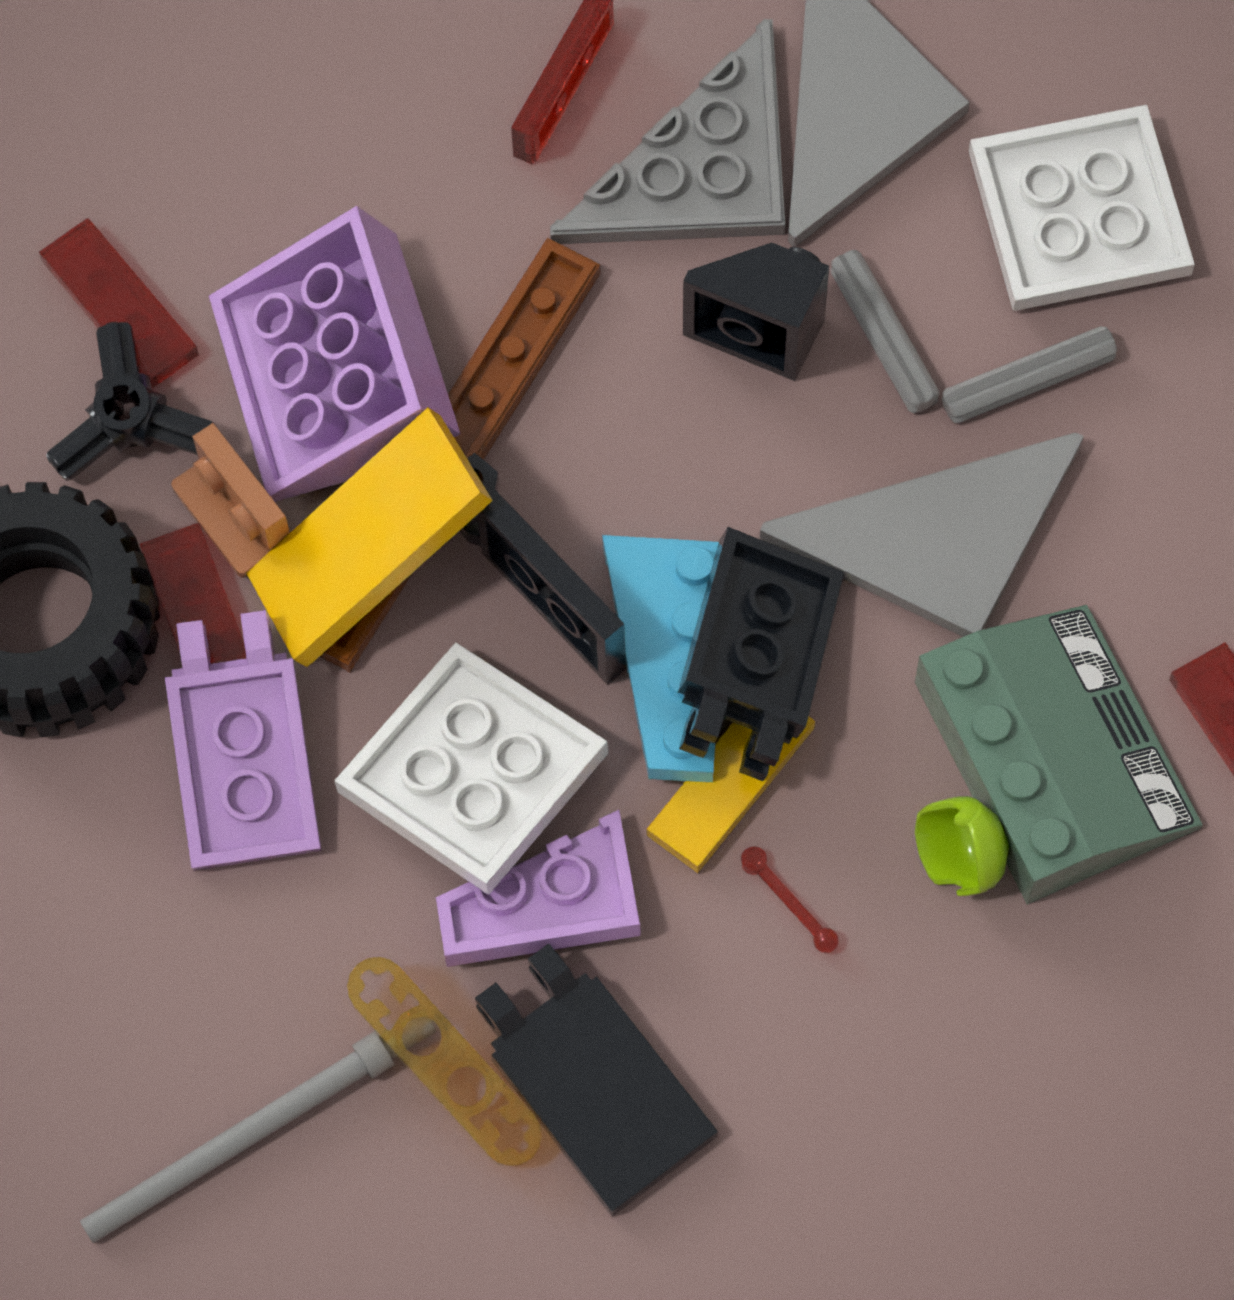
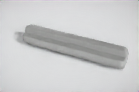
[831,250,939,414]
[942,326,1117,423]

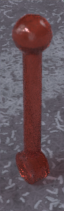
[741,846,839,953]

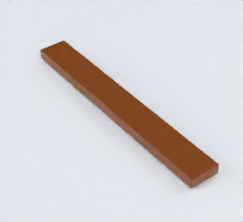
[320,238,601,673]

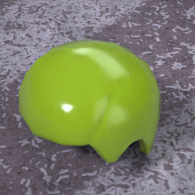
[914,796,1009,896]

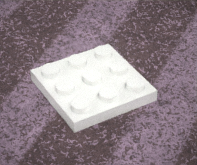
[968,105,1195,311]
[334,642,609,895]

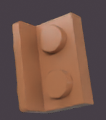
[171,423,290,578]

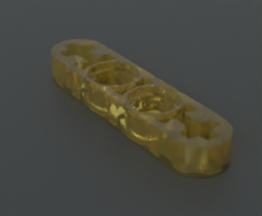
[347,957,542,1167]

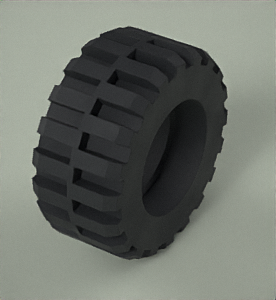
[0,482,160,737]

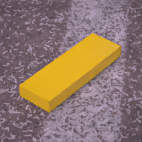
[646,716,815,873]

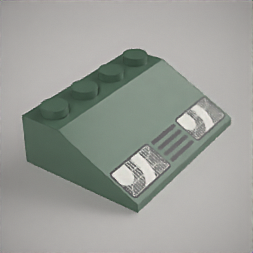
[915,605,1203,905]

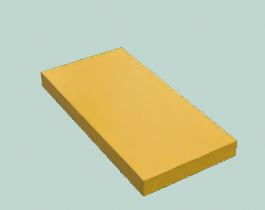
[246,407,493,667]

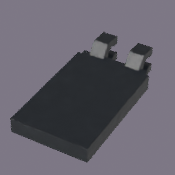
[460,452,626,685]
[678,527,844,781]
[475,943,718,1216]

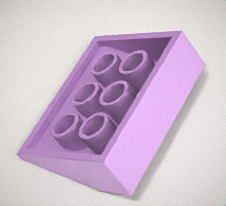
[209,206,461,502]

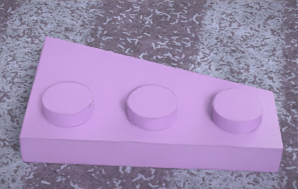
[436,810,641,967]

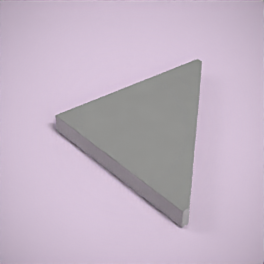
[788,0,969,247]
[550,19,785,244]
[759,432,1084,637]

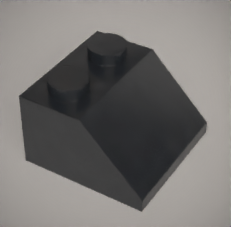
[683,242,829,381]

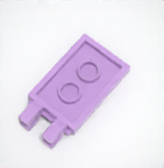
[165,610,322,871]

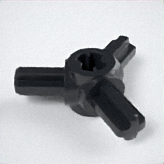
[46,321,216,481]

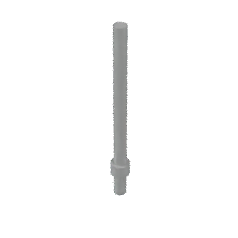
[80,1009,437,1244]

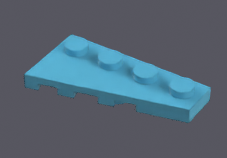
[602,535,719,783]

